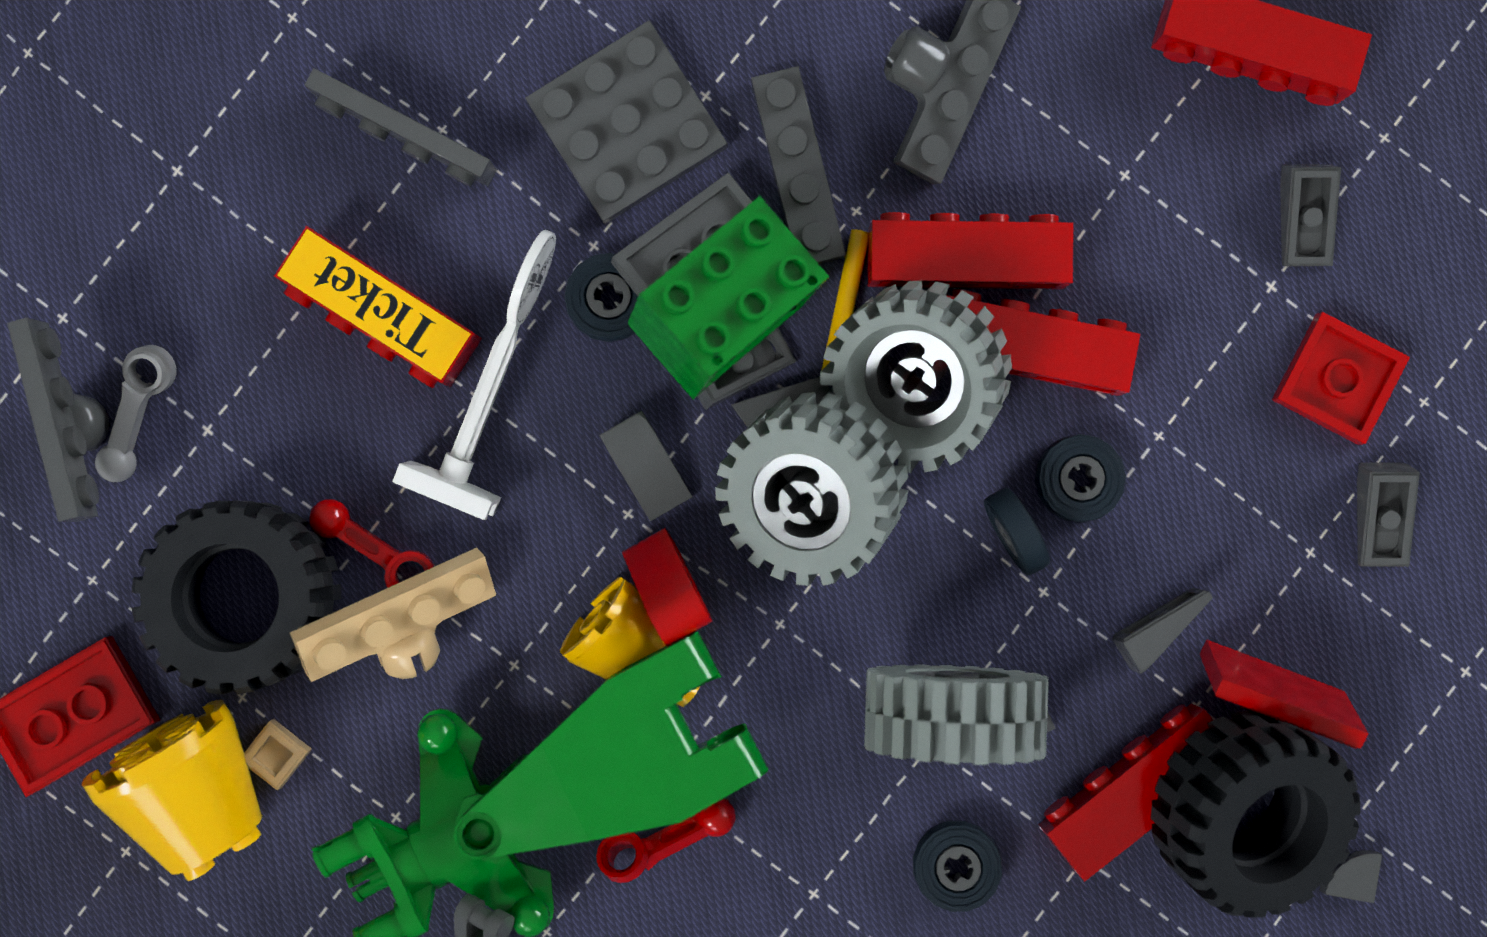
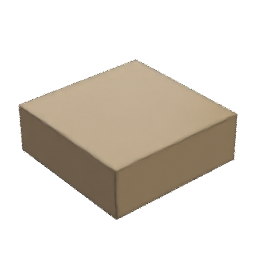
[244,719,312,791]

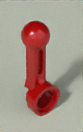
[309,499,435,588]
[596,798,736,883]

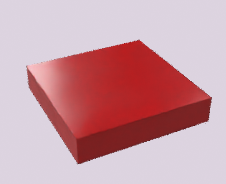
[1272,312,1410,445]

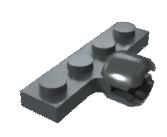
[884,0,1021,185]
[7,317,109,522]

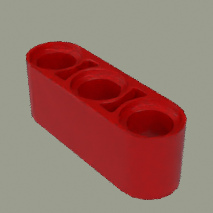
[622,528,713,647]

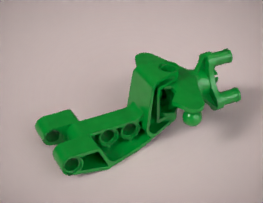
[312,631,769,937]

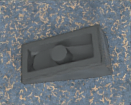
[1280,164,1341,266]
[698,328,796,410]
[599,411,692,522]
[1357,463,1420,567]
[1112,588,1213,674]

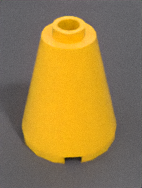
[560,577,700,707]

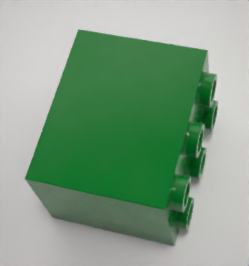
[627,196,829,400]

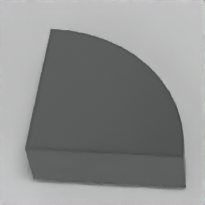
[1319,850,1382,903]

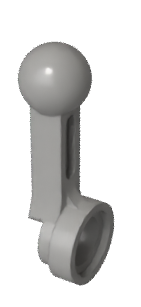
[95,345,176,482]

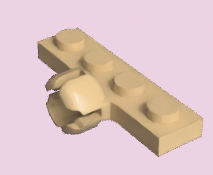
[290,548,496,682]

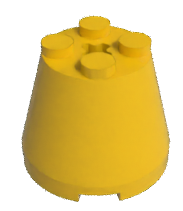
[81,700,262,881]

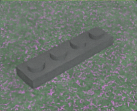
[751,66,846,264]
[304,68,497,187]

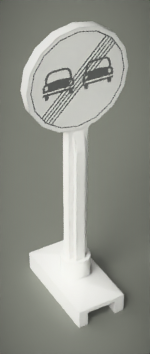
[392,230,556,520]

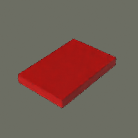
[0,636,160,797]
[1200,639,1369,749]

